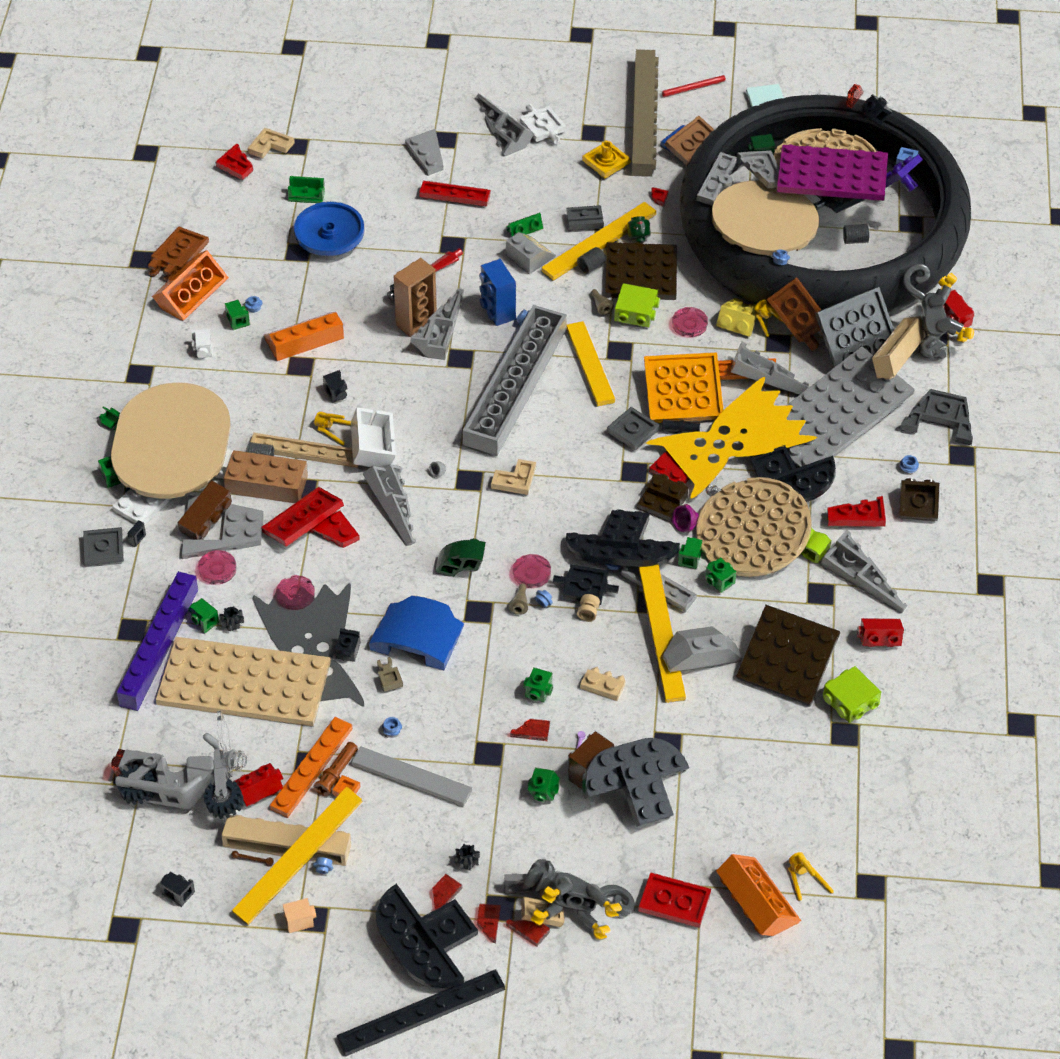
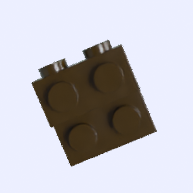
[637,474,689,523]
[899,478,940,521]

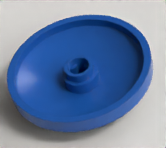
[294,202,365,256]

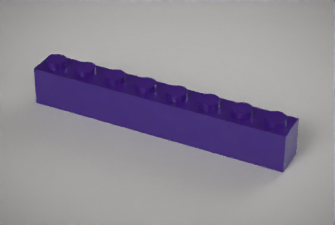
[117,571,198,711]

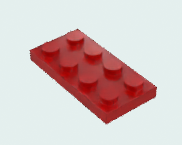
[261,487,344,546]

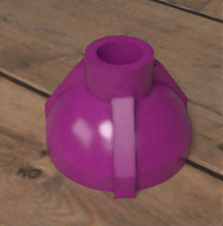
[672,504,699,532]

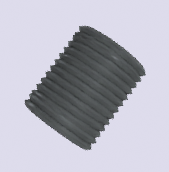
[843,224,869,244]
[577,247,606,274]
[246,442,274,456]

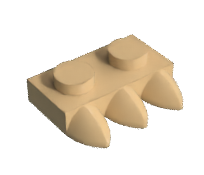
[580,667,625,701]

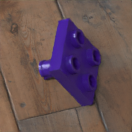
[886,154,922,193]

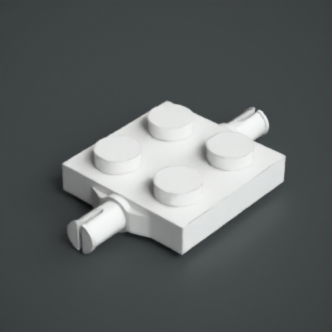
[520,104,566,144]

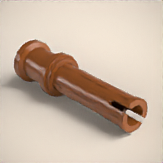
[314,742,358,796]

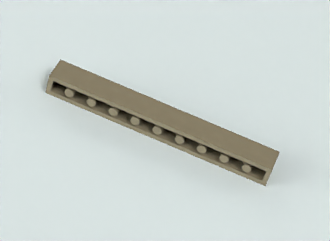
[632,49,659,177]

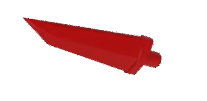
[431,248,463,272]

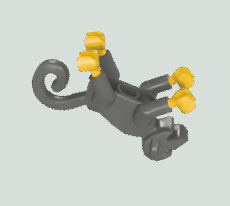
[902,264,974,359]
[524,859,635,939]

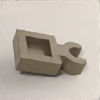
[377,657,403,692]

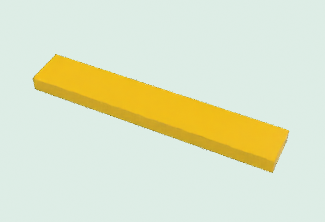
[566,321,615,406]

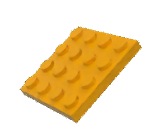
[644,352,724,423]

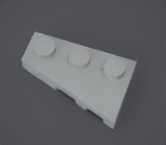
[405,129,444,176]
[737,151,779,188]

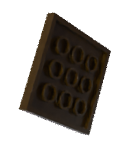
[605,242,677,300]
[736,604,840,706]

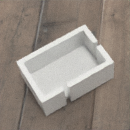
[351,408,396,468]

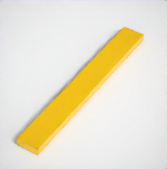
[541,202,656,281]
[639,565,686,703]
[232,787,363,925]

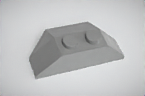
[663,626,743,672]

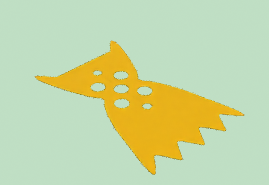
[645,377,817,499]

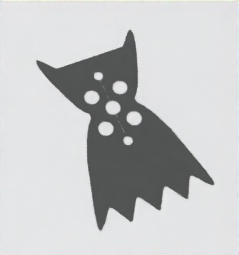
[253,583,365,707]

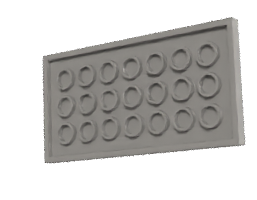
[787,347,915,468]

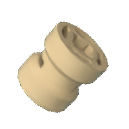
[577,594,600,622]

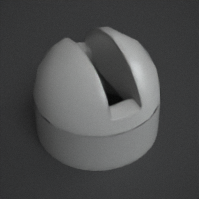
[429,461,446,477]

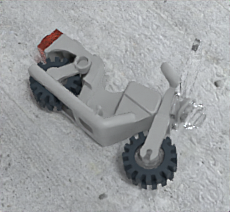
[111,711,247,819]

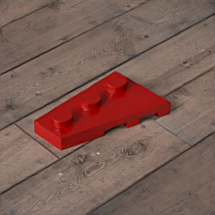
[827,496,886,527]

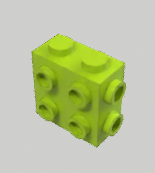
[614,283,660,327]
[823,666,881,723]

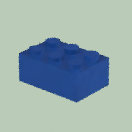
[479,259,516,326]

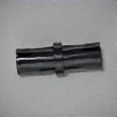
[662,419,700,434]

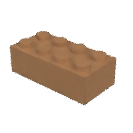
[393,258,437,337]
[224,450,308,503]

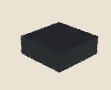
[127,520,146,547]

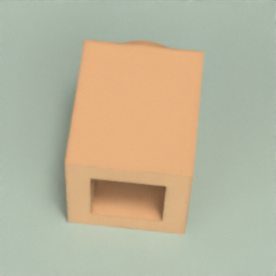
[283,898,316,933]

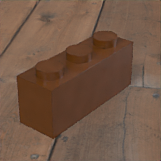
[177,480,232,540]

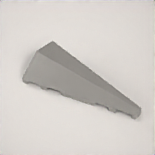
[476,93,535,156]
[411,289,464,360]
[731,341,809,394]
[363,464,416,546]
[821,530,907,613]

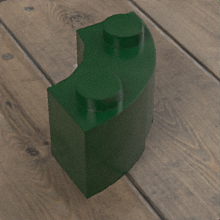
[435,538,486,577]

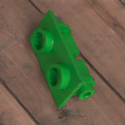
[506,212,544,237]
[99,406,120,431]

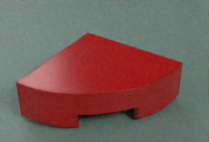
[651,187,668,207]

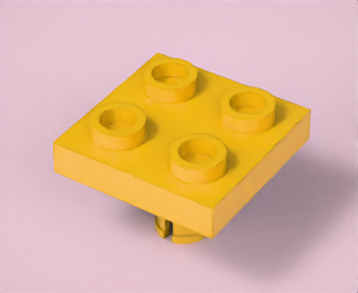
[582,141,631,178]

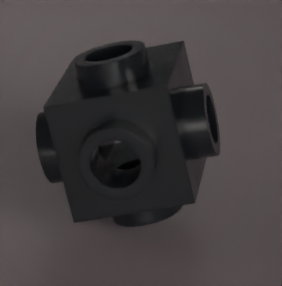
[861,94,892,125]

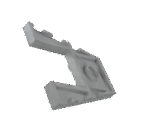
[182,495,264,559]

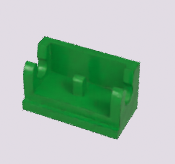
[288,176,325,204]

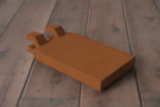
[148,226,209,282]
[767,277,822,351]

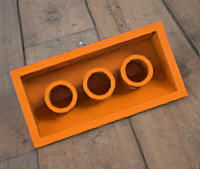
[152,250,229,321]
[263,312,344,361]
[716,854,801,936]

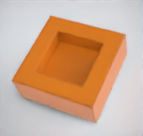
[332,775,361,796]

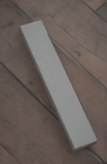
[352,746,472,807]

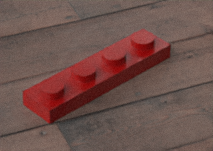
[419,180,491,207]

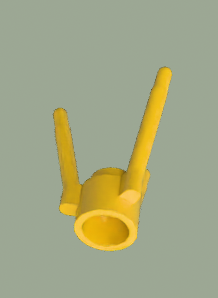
[755,300,784,337]
[314,412,351,445]
[788,852,834,901]

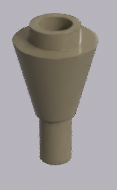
[591,289,614,315]
[509,583,528,615]

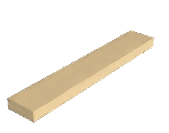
[250,432,359,468]

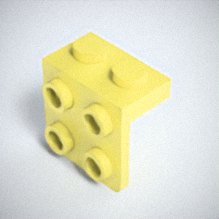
[716,298,757,337]

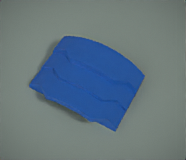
[369,595,464,671]

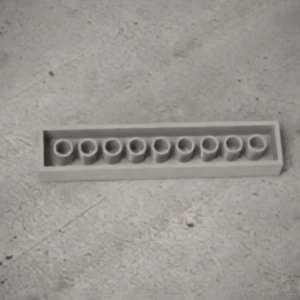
[463,305,567,456]

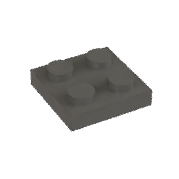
[607,407,659,450]
[83,527,124,565]

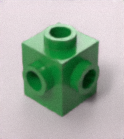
[705,557,736,593]
[523,667,553,703]
[528,767,560,802]

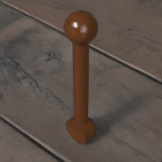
[231,851,274,867]

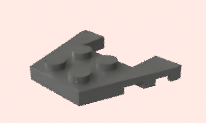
[901,389,973,446]

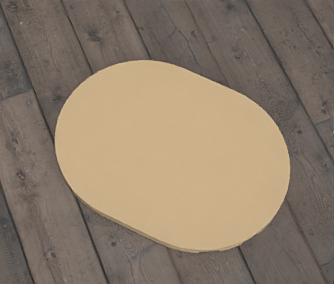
[111,383,231,499]

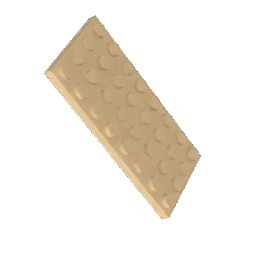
[156,637,331,726]

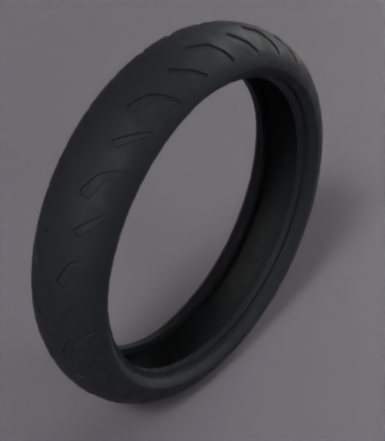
[680,94,971,313]

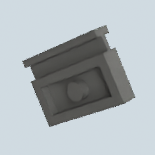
[566,205,604,230]

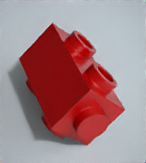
[943,290,974,327]
[857,618,904,647]
[234,763,283,807]

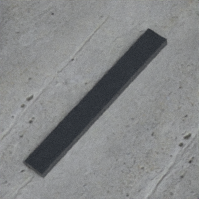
[337,969,505,1057]

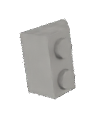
[506,232,556,274]

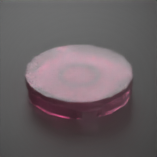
[672,307,708,337]
[198,550,237,584]
[513,554,551,588]
[276,575,315,610]

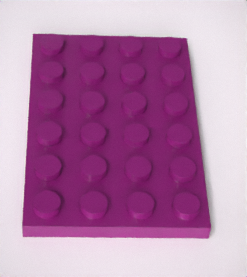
[777,144,888,201]

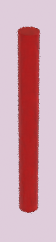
[662,75,726,97]

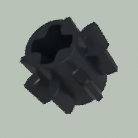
[219,606,244,631]
[454,844,480,871]

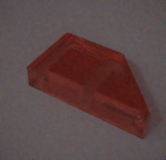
[846,84,864,108]
[510,719,550,741]
[433,874,462,910]
[477,904,501,943]
[506,919,550,947]

